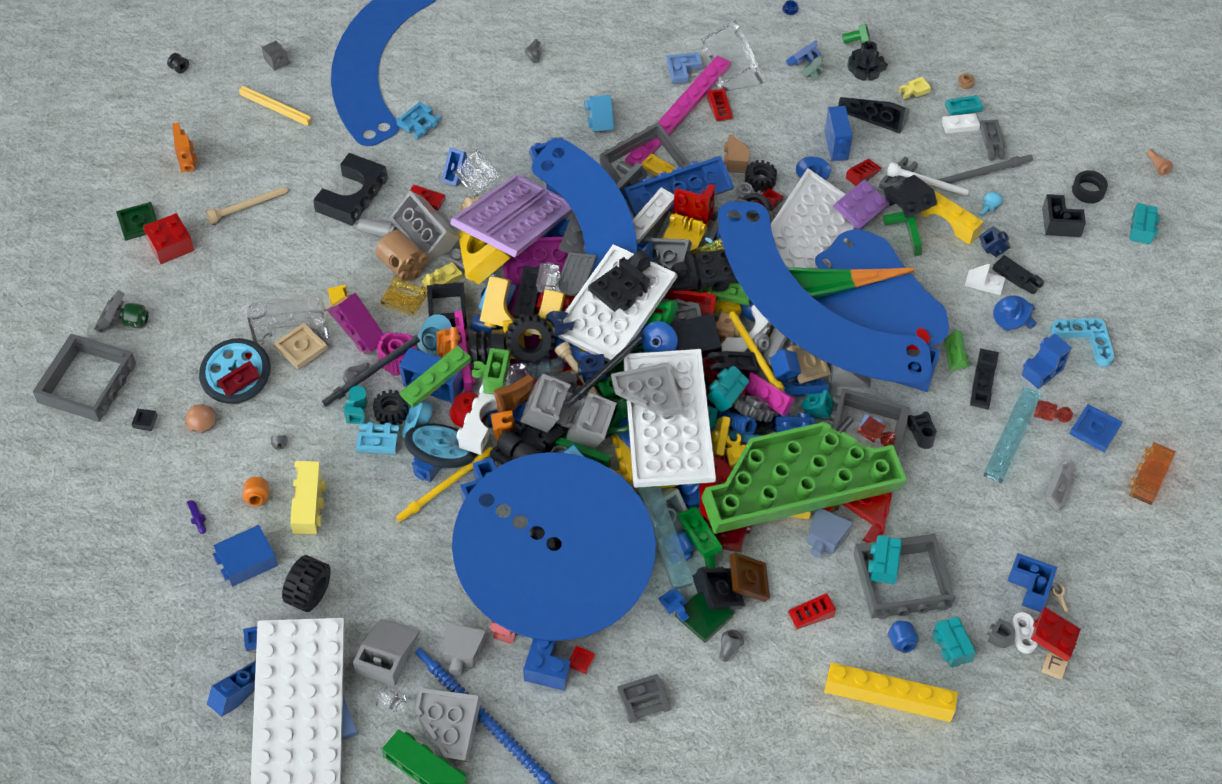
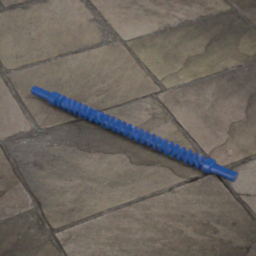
[415,648,556,784]

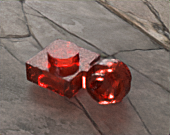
[1033,400,1073,423]
[858,416,897,447]

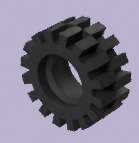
[745,160,777,193]
[373,390,408,425]

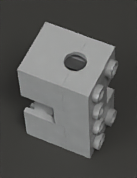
[520,374,616,449]

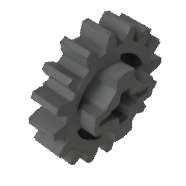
[733,395,776,422]

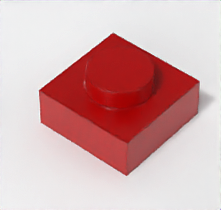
[569,645,595,675]

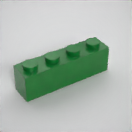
[382,729,468,784]

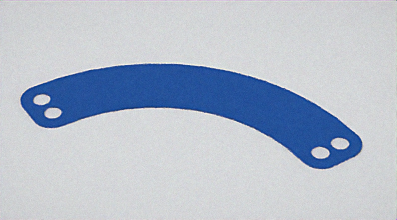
[331,0,436,146]
[532,140,637,362]
[718,201,932,384]

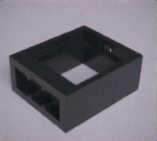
[427,282,467,329]

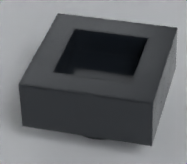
[131,408,158,431]

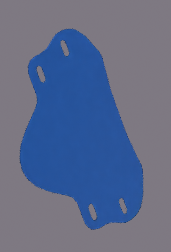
[815,229,949,351]

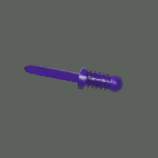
[187,500,207,534]

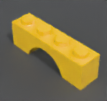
[920,190,984,245]

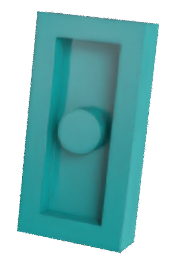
[945,95,983,116]

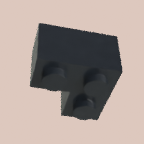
[1042,194,1086,237]

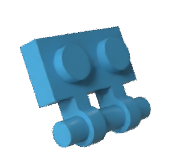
[396,102,441,139]

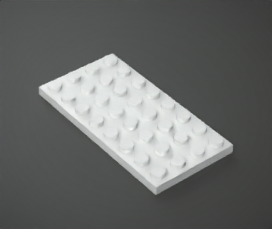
[771,168,854,269]
[623,349,716,488]
[251,618,345,784]

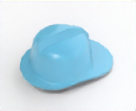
[417,314,452,355]
[402,400,433,437]

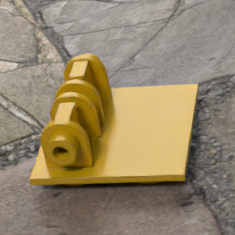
[663,213,708,253]

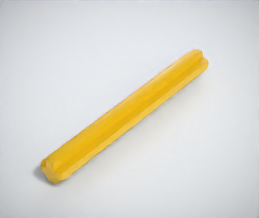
[239,86,312,126]

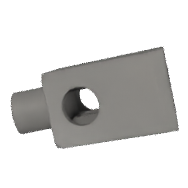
[443,623,486,676]

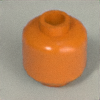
[242,477,269,506]

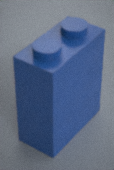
[824,106,853,161]
[212,525,278,587]

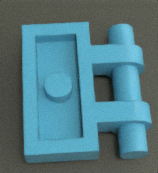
[356,422,399,454]

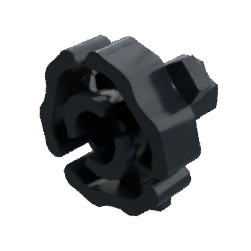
[847,41,888,81]

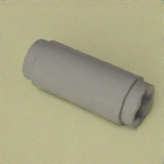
[358,218,396,237]

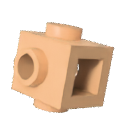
[715,312,740,343]

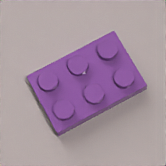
[833,179,890,230]

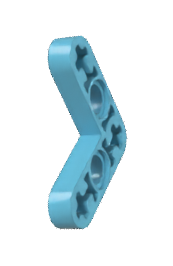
[1050,318,1114,367]

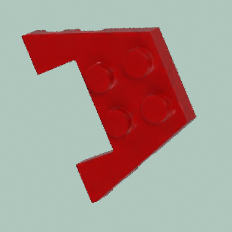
[822,492,893,543]

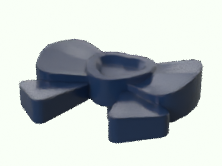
[546,311,574,335]

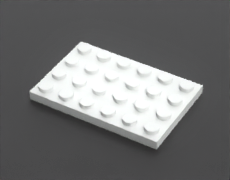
[552,244,677,362]

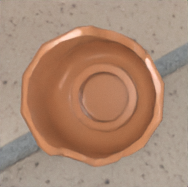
[185,404,216,433]

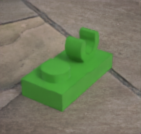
[944,330,971,371]

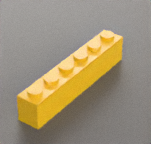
[824,662,958,722]

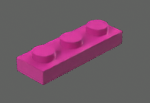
[744,372,795,416]

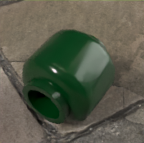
[119,303,149,328]

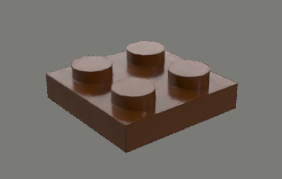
[729,552,770,602]

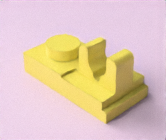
[422,262,463,288]

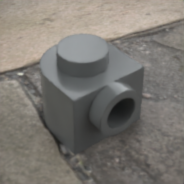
[987,618,1015,648]

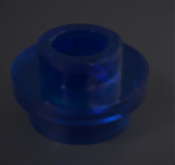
[782,0,799,15]

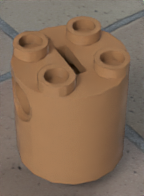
[375,230,429,281]

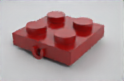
[1030,607,1081,661]

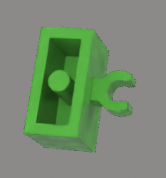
[472,348,510,395]

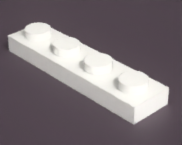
[633,188,674,245]

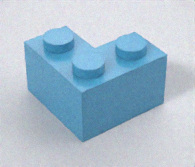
[584,95,614,131]

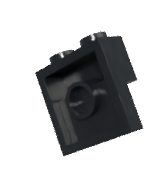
[692,566,745,610]

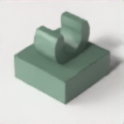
[801,56,824,79]

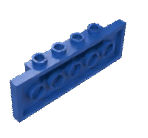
[623,156,734,218]

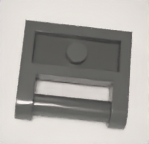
[617,674,671,723]

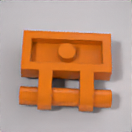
[436,327,460,358]

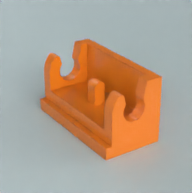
[491,410,515,442]

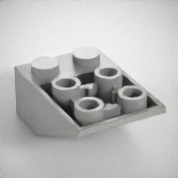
[353,619,420,687]

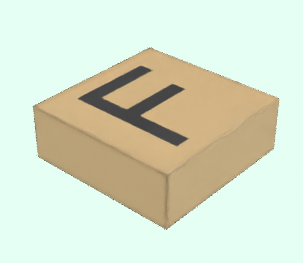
[1041,651,1068,680]

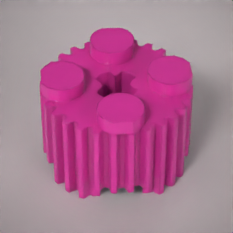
[377,331,416,376]

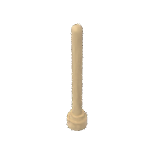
[206,187,289,224]
[554,342,601,397]

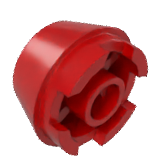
[449,392,487,428]

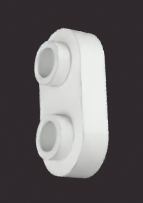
[1011,612,1038,654]

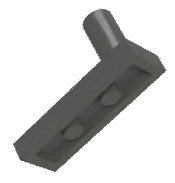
[616,161,648,200]

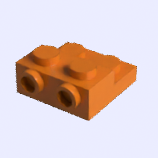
[172,123,198,173]

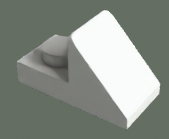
[965,264,1005,295]

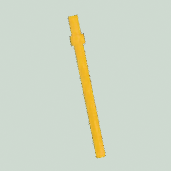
[728,311,785,392]
[395,446,493,523]

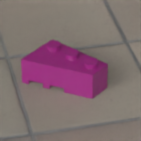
[326,292,384,354]

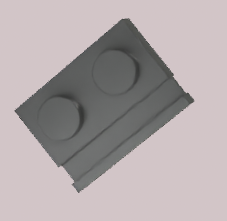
[94,290,125,333]

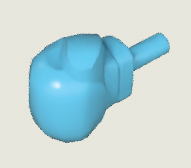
[979,191,1004,216]

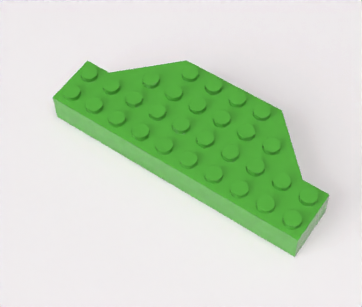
[701,422,907,534]

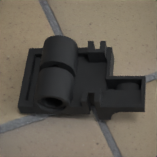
[588,250,650,312]
[671,250,738,292]
[490,421,565,465]

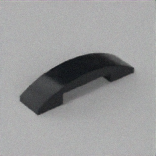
[970,348,999,410]

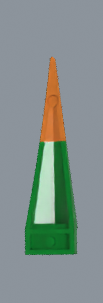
[787,266,915,299]

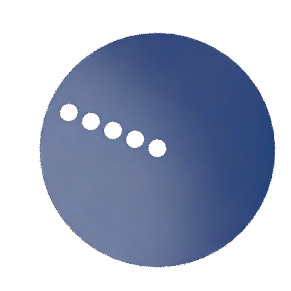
[452,452,655,641]

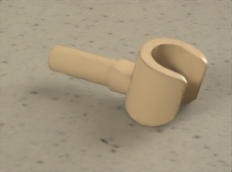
[1050,584,1069,613]

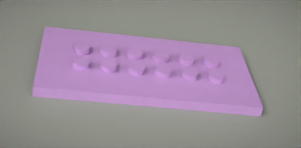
[450,174,573,257]

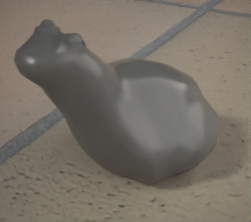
[525,39,541,63]
[343,362,370,384]
[719,629,744,662]

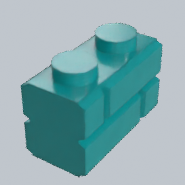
[1129,203,1160,244]
[706,366,749,412]
[868,535,902,585]
[932,616,976,668]

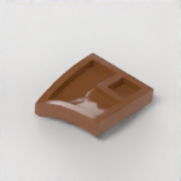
[493,374,534,413]

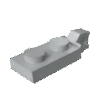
[1045,459,1075,510]

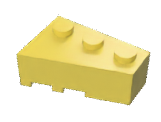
[290,461,326,534]

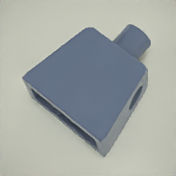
[807,509,853,558]

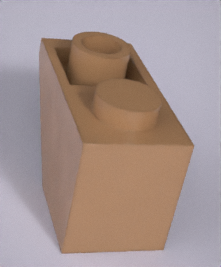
[724,135,749,173]

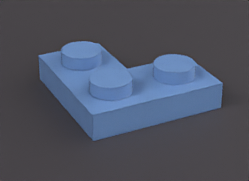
[666,52,702,84]

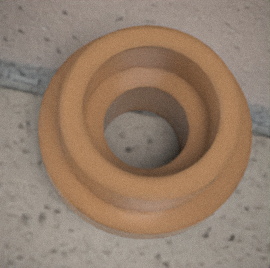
[958,74,975,89]

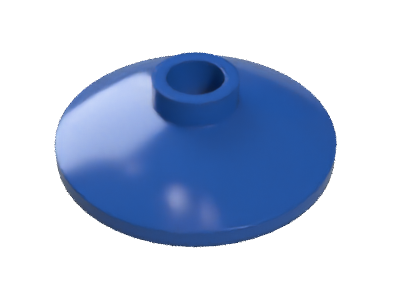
[796,156,831,180]
[641,321,678,353]

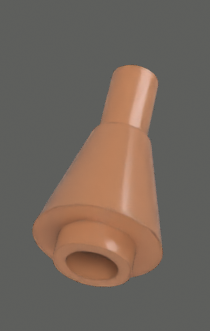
[1147,149,1173,175]

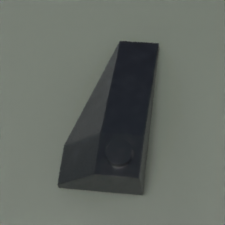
[838,97,910,134]

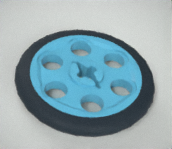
[199,338,271,404]
[404,423,477,468]

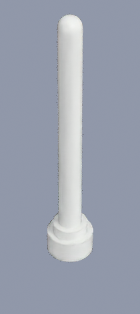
[887,162,969,196]

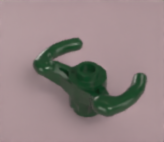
[607,392,629,434]

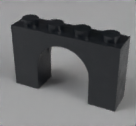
[313,153,388,226]

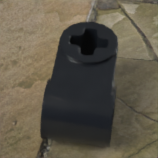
[907,411,937,449]

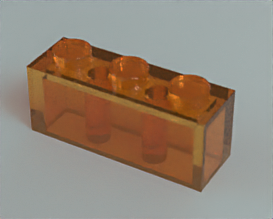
[1128,442,1176,505]

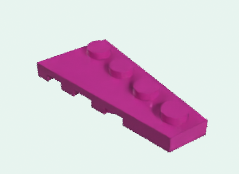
[454,310,476,393]

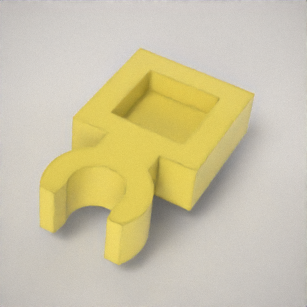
[899,77,931,99]

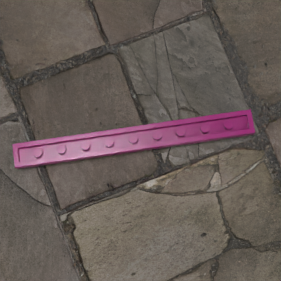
[625,55,731,167]

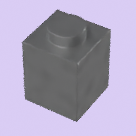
[262,41,289,71]

